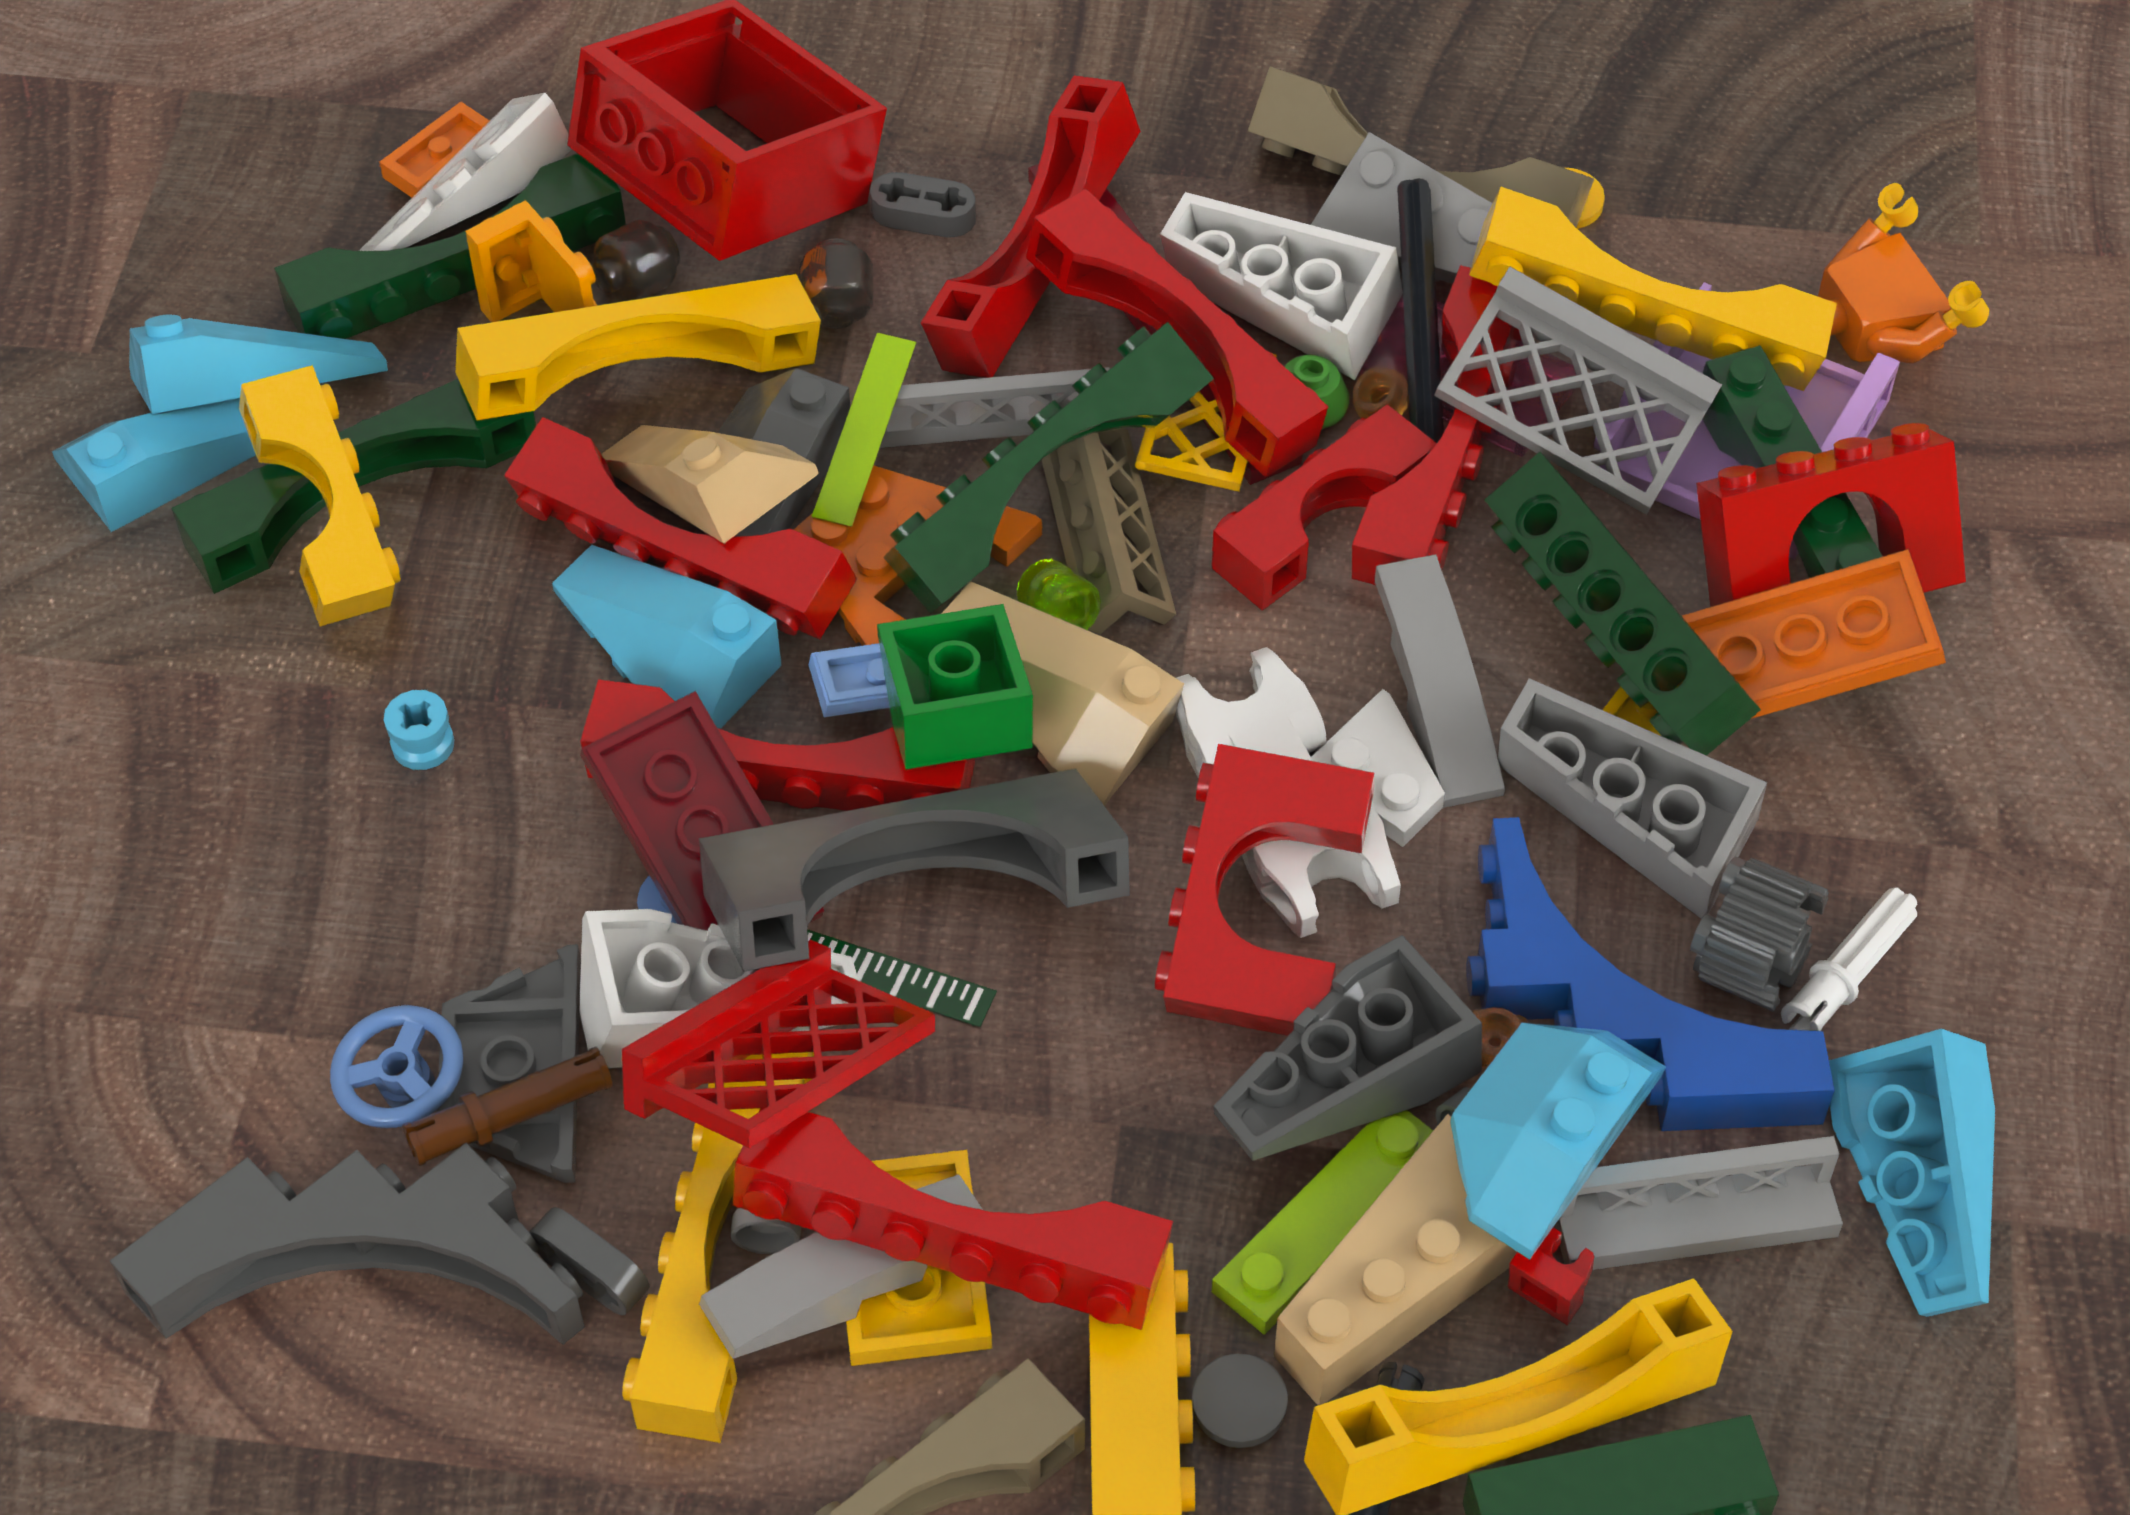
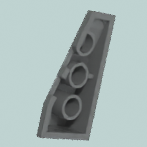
[695,368,850,537]

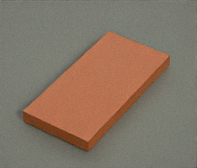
[1679,549,1946,719]

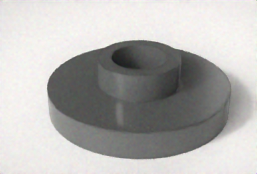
[1192,1354,1288,1448]

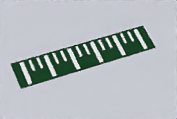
[807,929,997,1027]

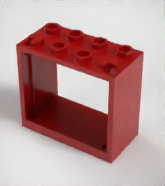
[567,0,887,261]

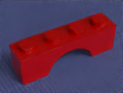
[1212,404,1437,611]

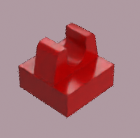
[1508,1228,1594,1326]

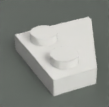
[1311,689,1445,847]

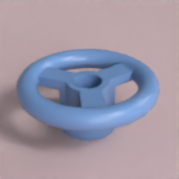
[330,1005,463,1128]

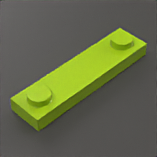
[1211,1110,1434,1335]

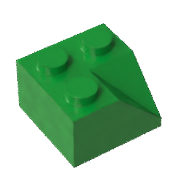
[877,604,1033,770]

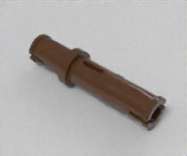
[402,1046,613,1166]

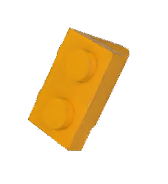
[465,200,597,322]

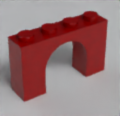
[1696,423,1966,607]
[1155,744,1375,1036]

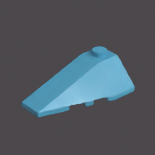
[129,315,388,414]
[52,398,256,532]
[552,545,782,729]
[1829,1029,1995,1317]

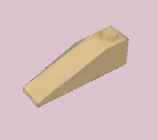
[601,425,819,544]

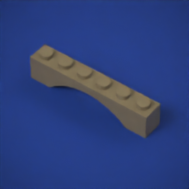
[1248,66,1594,228]
[814,1358,1085,1515]

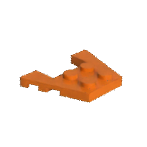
[794,465,1042,646]

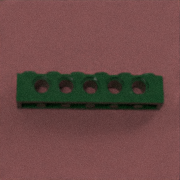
[1484,452,1761,756]

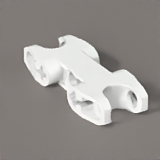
[1176,647,1401,938]

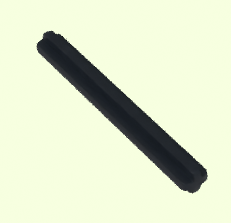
[1397,178,1444,443]

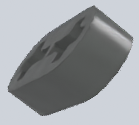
[870,172,976,237]
[529,1207,650,1315]

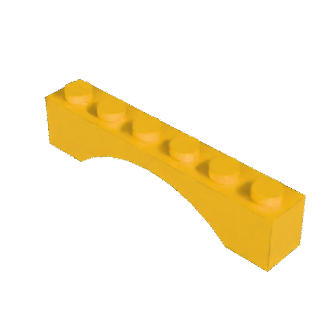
[1469,187,1837,391]
[455,274,821,421]
[622,1052,812,1443]
[1304,1278,1733,1515]

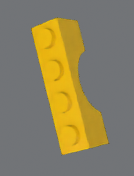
[239,365,401,626]

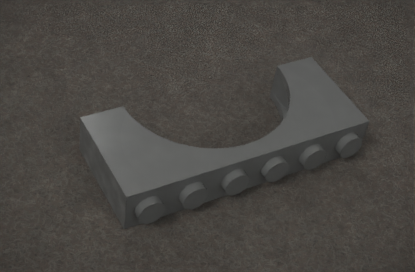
[699,769,1130,972]

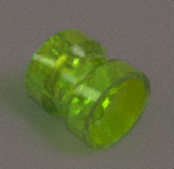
[1017,559,1101,630]

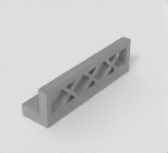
[880,367,1110,448]
[1555,1136,1843,1270]

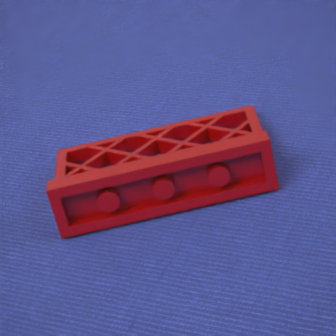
[622,940,935,1149]

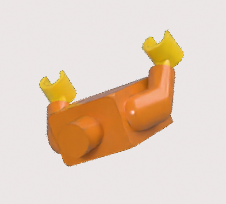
[1818,183,1989,363]

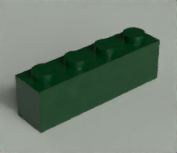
[1462,1415,1779,1515]

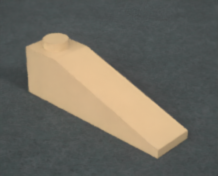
[941,581,1184,806]

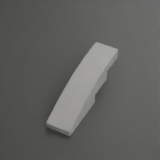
[1375,554,1505,808]
[699,1174,983,1359]

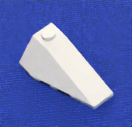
[359,93,572,251]
[579,909,858,1068]

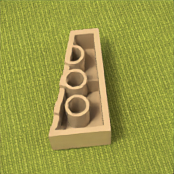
[1274,1114,1517,1405]

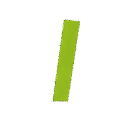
[812,333,917,527]

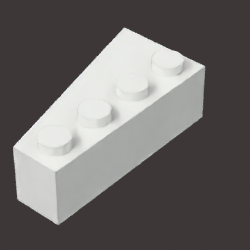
[1160,192,1403,380]

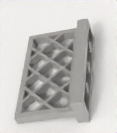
[1434,267,1722,515]

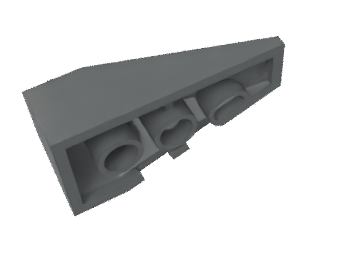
[1213,935,1482,1161]

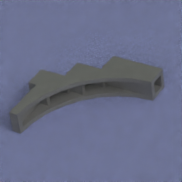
[110,1143,585,1345]

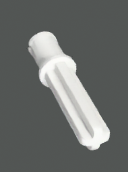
[1781,887,1917,1031]

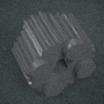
[1690,856,1829,1012]

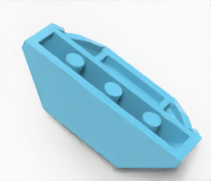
[1450,1022,1666,1259]

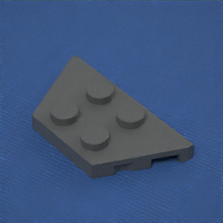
[436,944,581,1183]

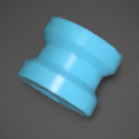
[384,690,455,770]

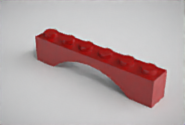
[921,75,1141,378]
[1026,189,1329,477]
[1352,265,1522,585]
[504,417,857,640]
[580,679,975,811]
[733,1108,1173,1330]

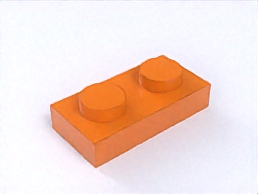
[379,102,490,198]

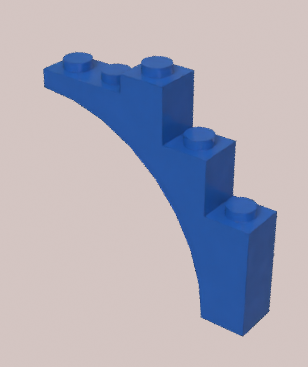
[1466,817,1835,1131]

